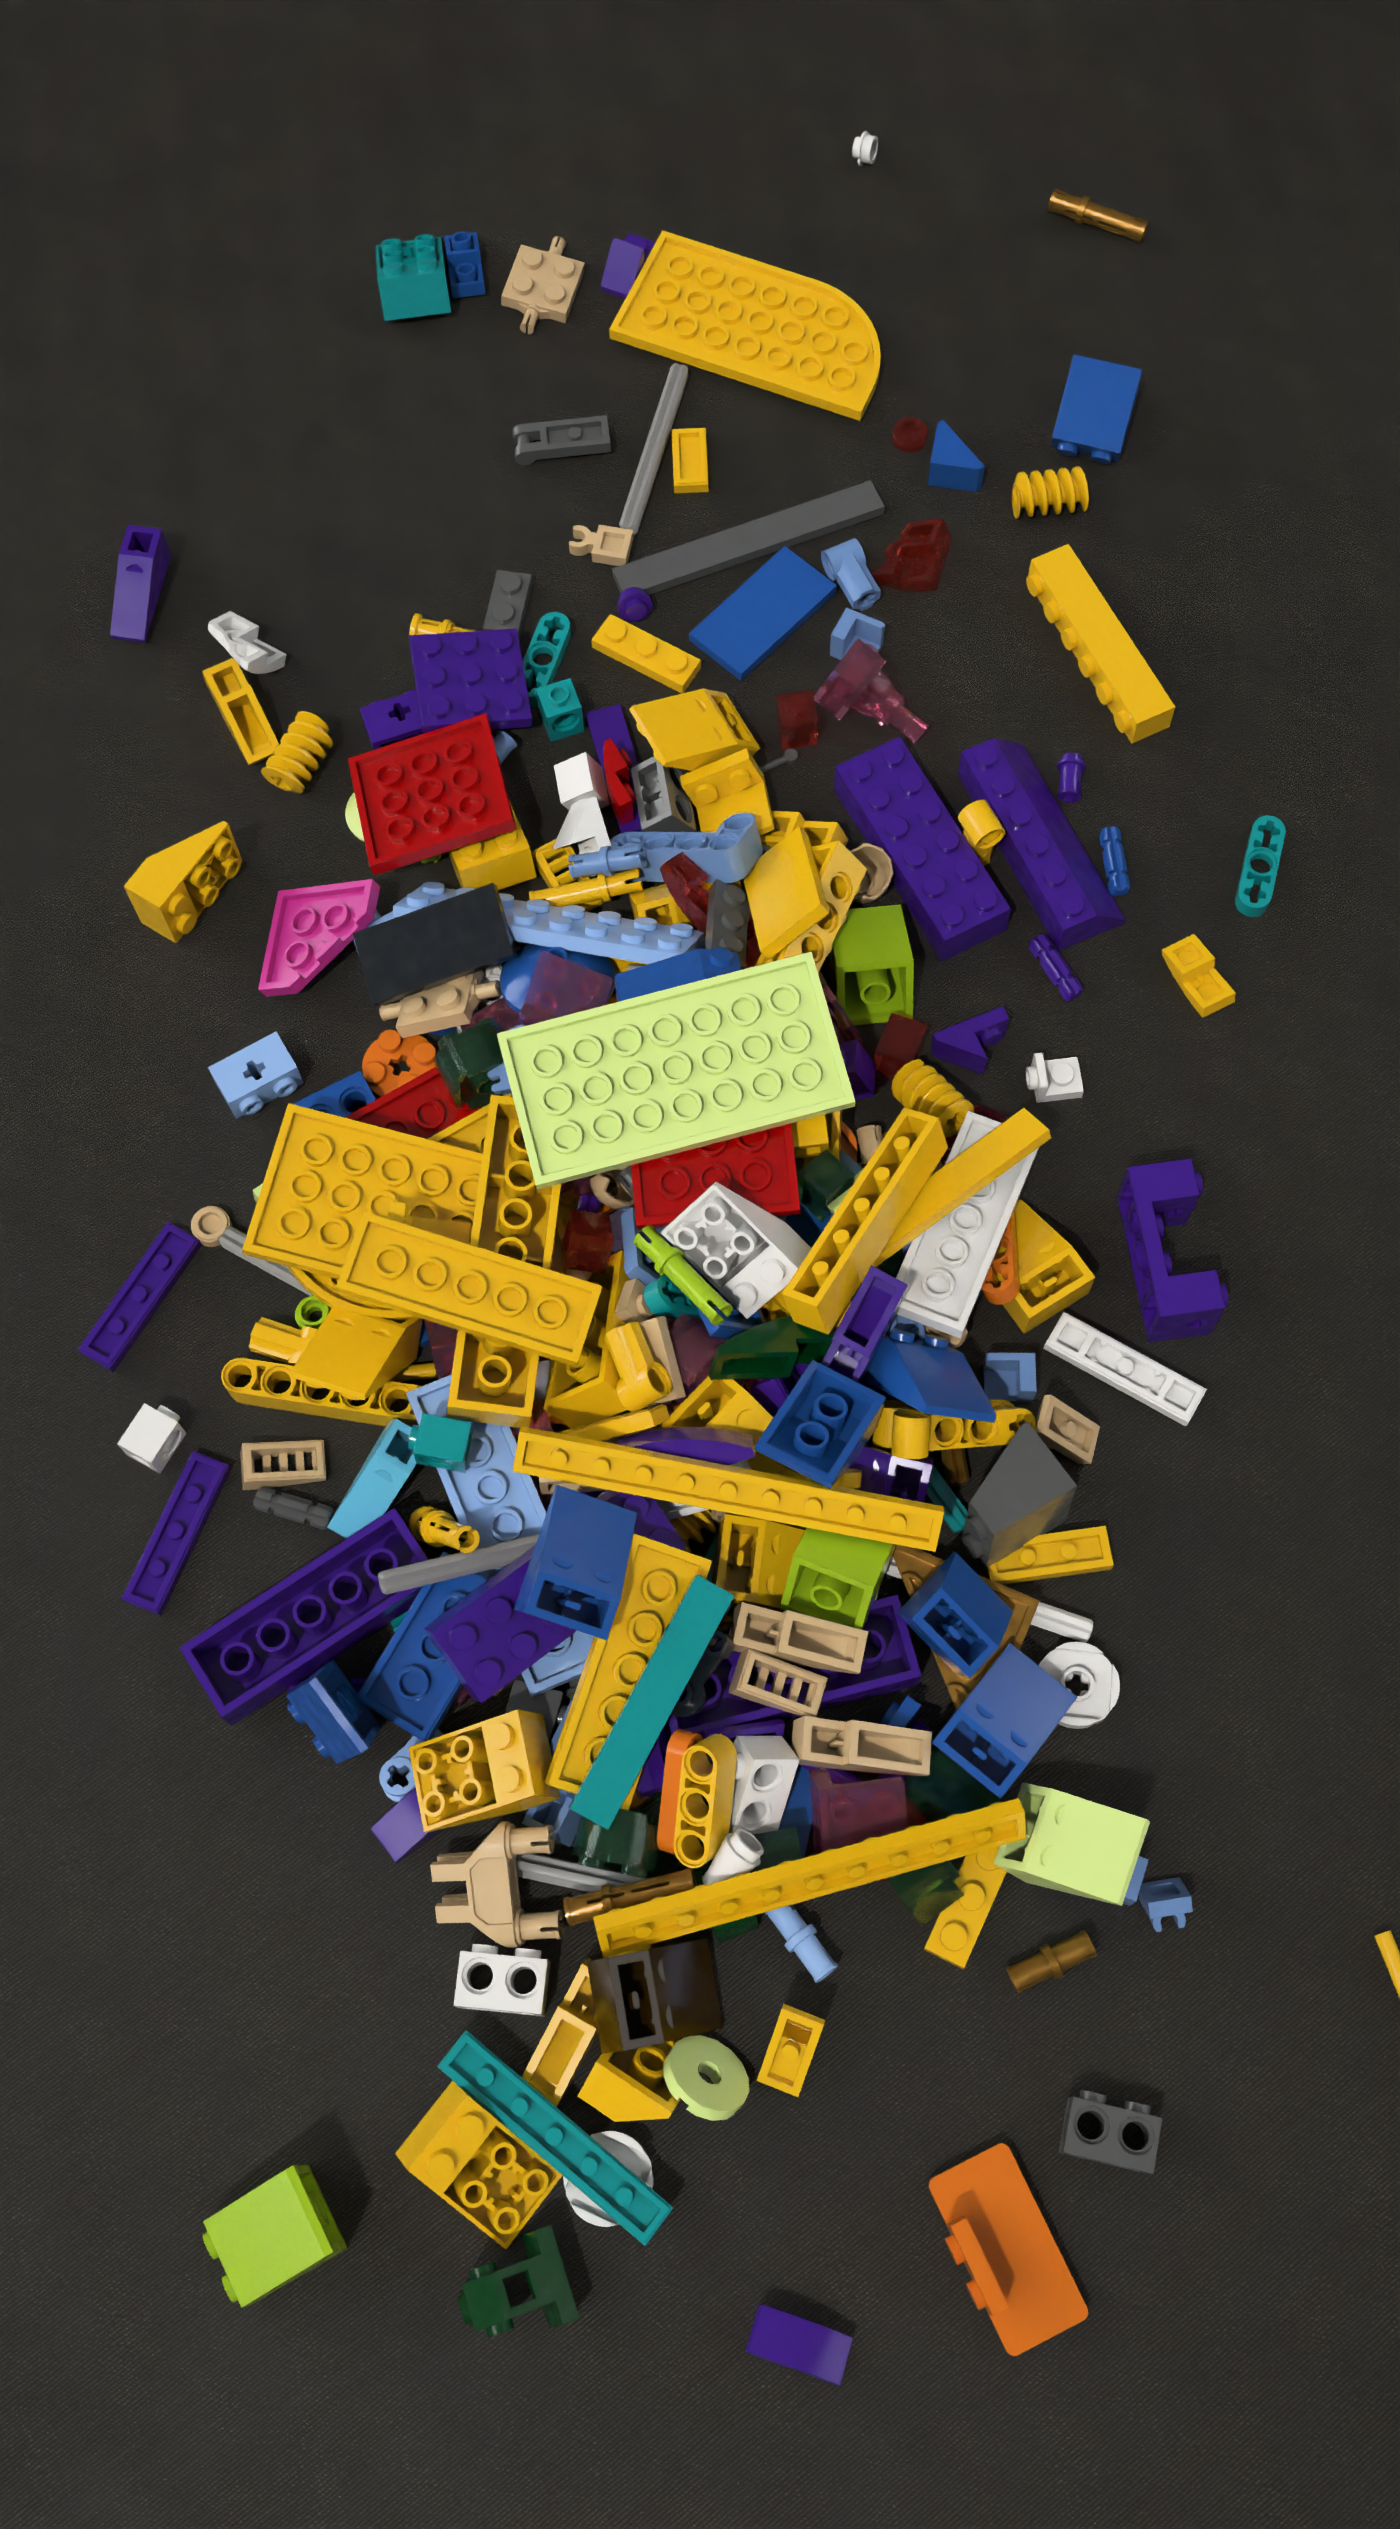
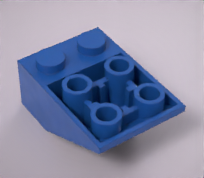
[514,1485,637,1640]
[931,1643,1077,1799]

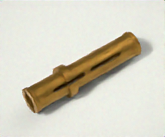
[1048,188,1149,243]
[563,1868,697,1927]

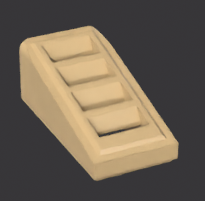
[240,1440,326,1490]
[729,1649,828,1717]

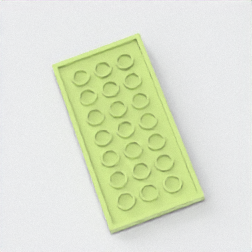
[497,952,856,1190]

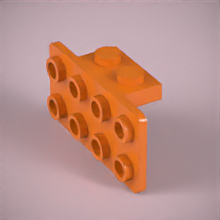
[928,2143,1088,2356]

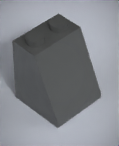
[962,1422,1077,1568]

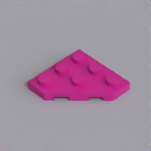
[258,879,380,997]

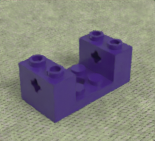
[1117,1158,1229,1343]

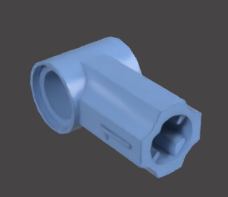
[821,538,881,611]

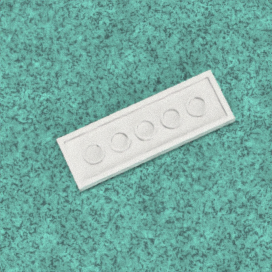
[896,1111,1039,1339]

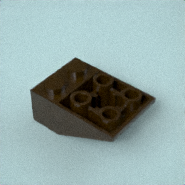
[587,1938,723,2053]

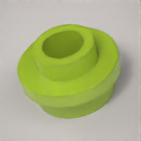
[295,1296,332,1329]

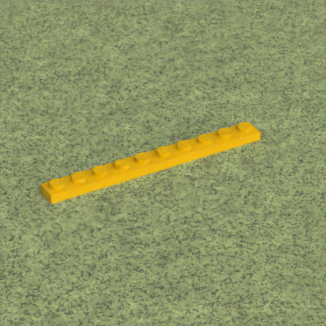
[512,1426,944,1552]
[593,1798,1026,1958]

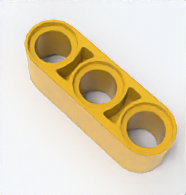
[673,1734,737,1868]

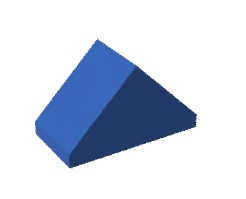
[928,420,985,492]

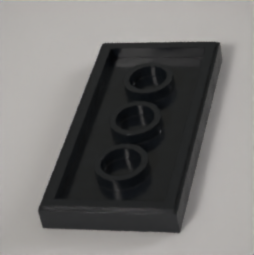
[353,883,517,1007]

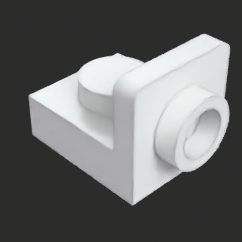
[1026,1052,1084,1103]

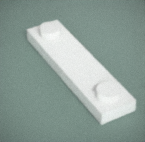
[1043,1312,1207,1426]

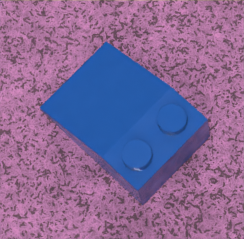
[614,948,741,1002]
[863,1329,996,1423]
[754,1360,886,1489]
[286,1659,382,1764]

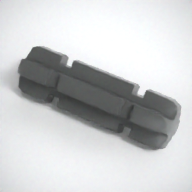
[253,1487,334,1530]

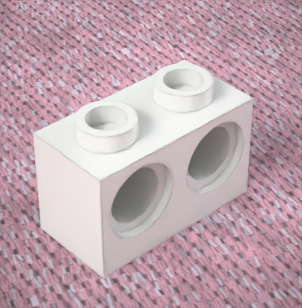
[729,1735,800,1834]
[453,1944,551,2017]

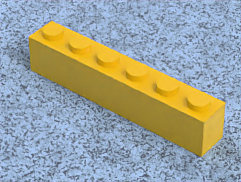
[1026,544,1175,744]
[782,1107,948,1335]

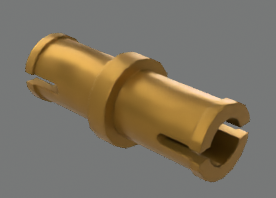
[1006,1930,1097,1994]

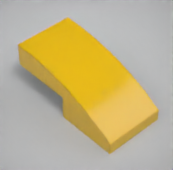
[1162,934,1236,1018]

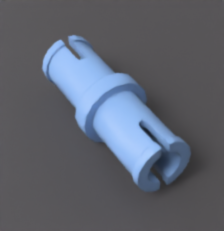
[764,1905,838,1983]

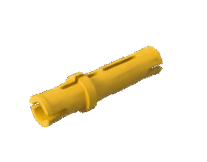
[529,868,644,908]

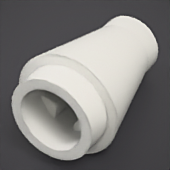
[702,1828,764,1885]

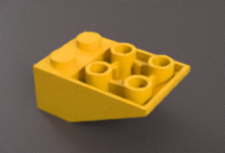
[629,688,760,771]
[448,803,537,890]
[124,821,243,944]
[994,1199,1095,1334]
[290,1307,423,1400]
[660,1375,791,1519]
[711,1514,805,1613]
[408,1709,560,1832]
[395,2080,563,2249]

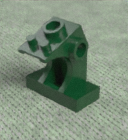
[458,2225,579,2337]

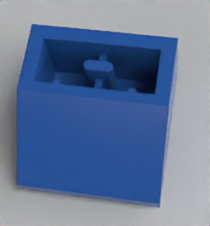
[897,1552,1013,1678]

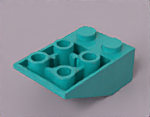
[375,234,451,321]

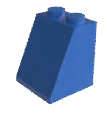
[1051,354,1142,464]

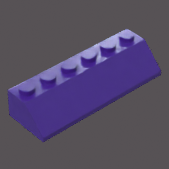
[958,738,1125,951]

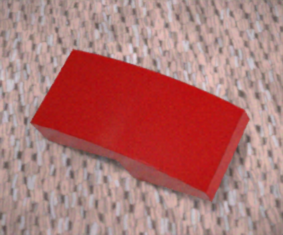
[603,738,636,826]

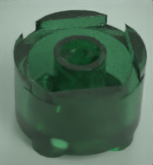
[434,1018,505,1109]
[572,1809,661,1879]

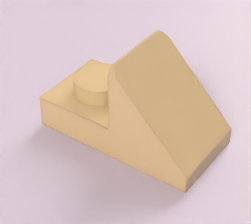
[1035,1395,1100,1464]

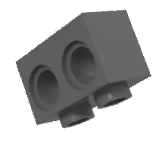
[631,756,697,832]
[1058,2090,1162,2174]

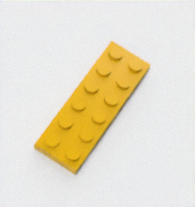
[336,1211,602,1367]
[544,1533,712,1811]

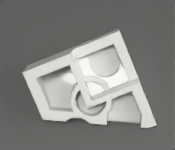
[208,611,286,674]

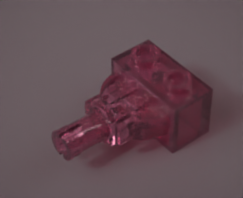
[813,638,929,743]

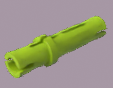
[633,1226,733,1326]

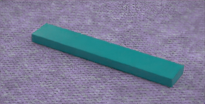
[568,1574,734,1830]
[437,2030,674,2246]

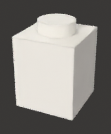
[554,752,610,810]

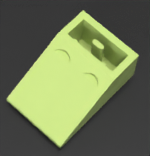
[994,1783,1150,1906]

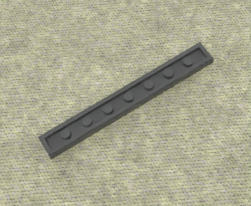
[612,480,885,595]

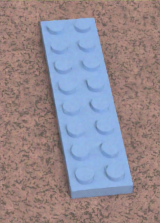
[393,882,705,964]
[406,1374,594,1698]

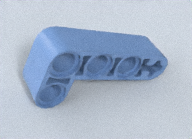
[610,812,763,883]

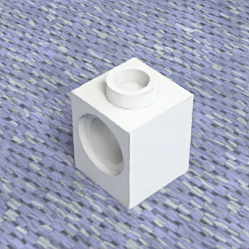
[117,1403,187,1474]

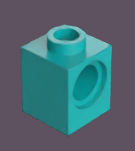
[536,678,584,742]
[408,1413,474,1473]

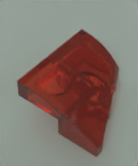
[868,518,952,591]

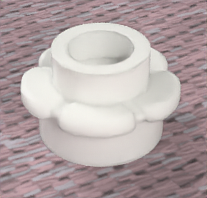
[852,131,878,166]

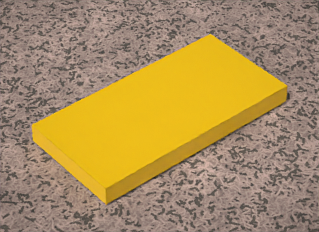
[743,826,829,960]

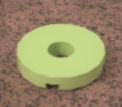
[663,2035,749,2121]

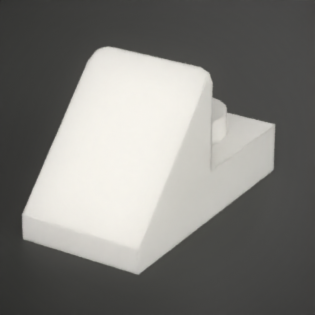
[553,796,612,877]

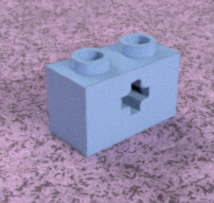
[208,1032,304,1119]

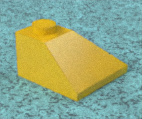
[578,2039,681,2122]

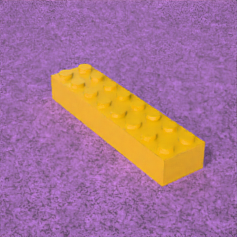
[447,1094,561,1428]

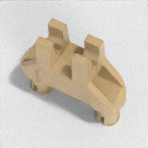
[430,1821,564,1948]

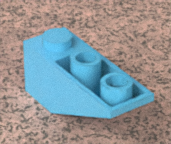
[327,1418,416,1539]

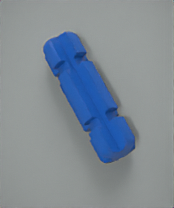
[1099,826,1130,897]

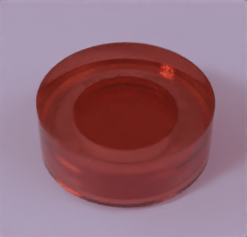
[893,417,928,453]

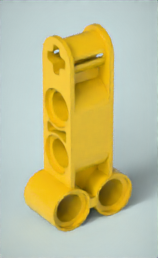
[872,1399,1036,1459]

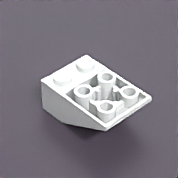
[660,1182,811,1319]

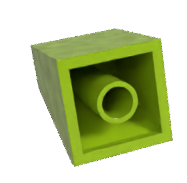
[828,904,914,1027]
[780,1528,896,1630]
[202,2165,348,2308]

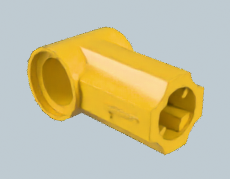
[958,800,1005,866]
[249,1317,318,1366]
[604,1321,672,1412]

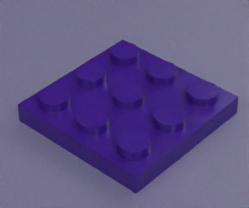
[409,628,532,734]

